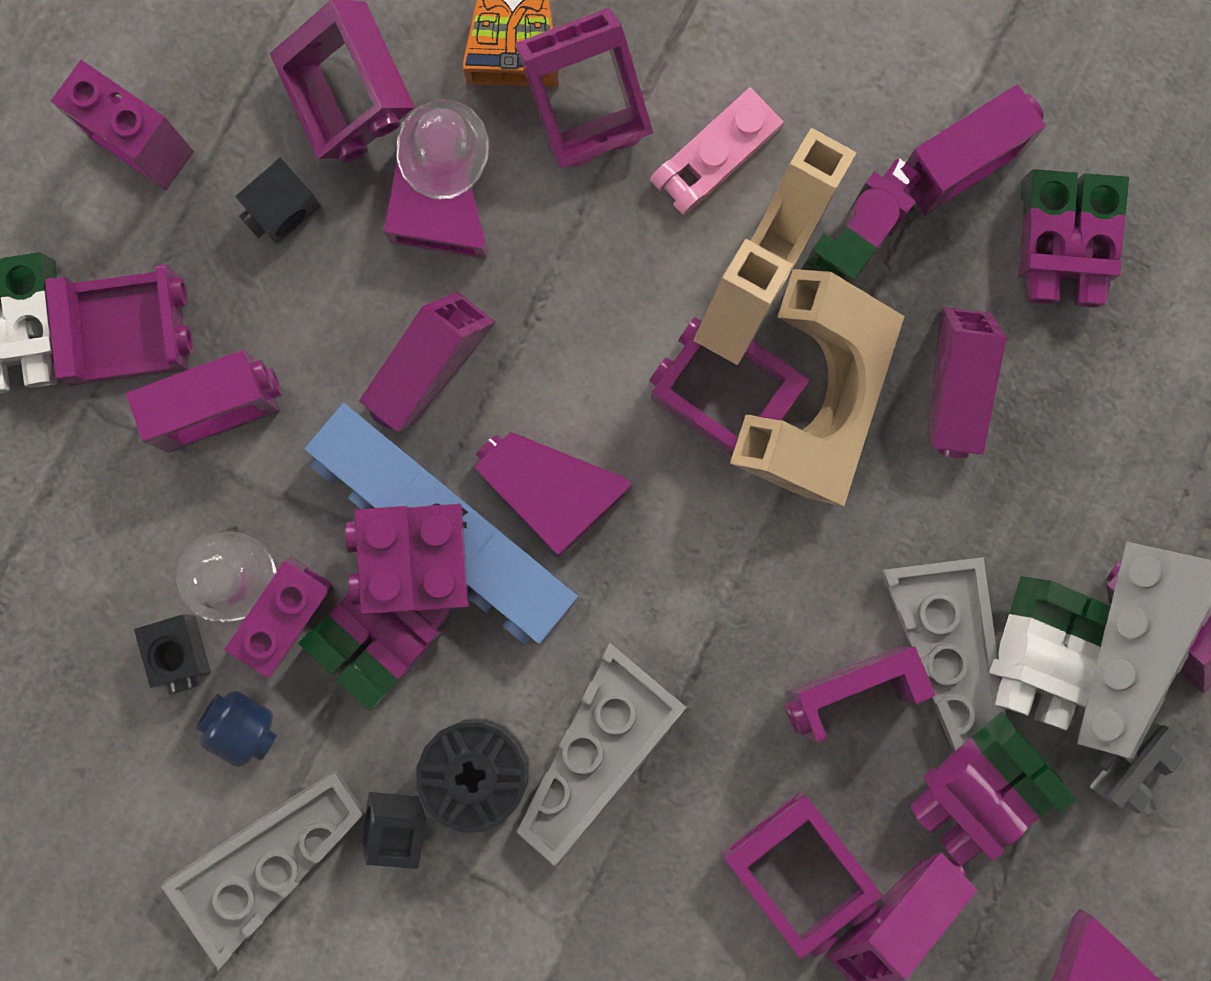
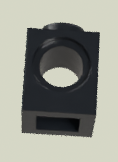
[235,157,321,244]
[134,614,211,694]
[361,792,427,869]

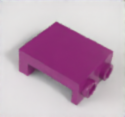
[45,264,194,386]
[224,555,332,677]
[784,646,936,743]

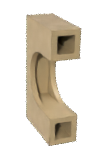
[693,128,857,365]
[730,269,905,506]

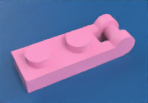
[650,87,784,216]

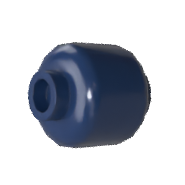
[196,691,277,767]

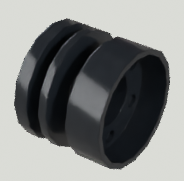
[416,718,530,832]

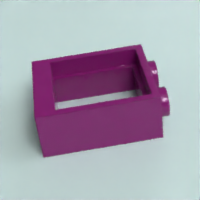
[269,0,415,162]
[515,8,654,169]
[51,60,194,191]
[906,84,1046,216]
[649,317,810,456]
[125,349,282,453]
[721,791,883,959]

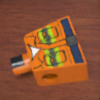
[463,0,559,87]

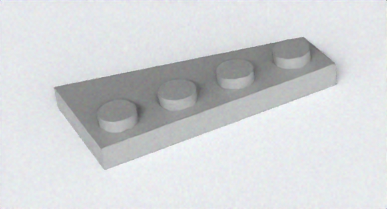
[1077,542,1211,758]
[880,557,1006,752]
[516,642,688,866]
[161,769,364,970]

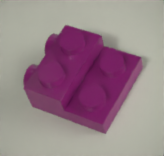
[345,504,469,615]

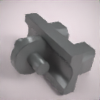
[1085,721,1184,813]

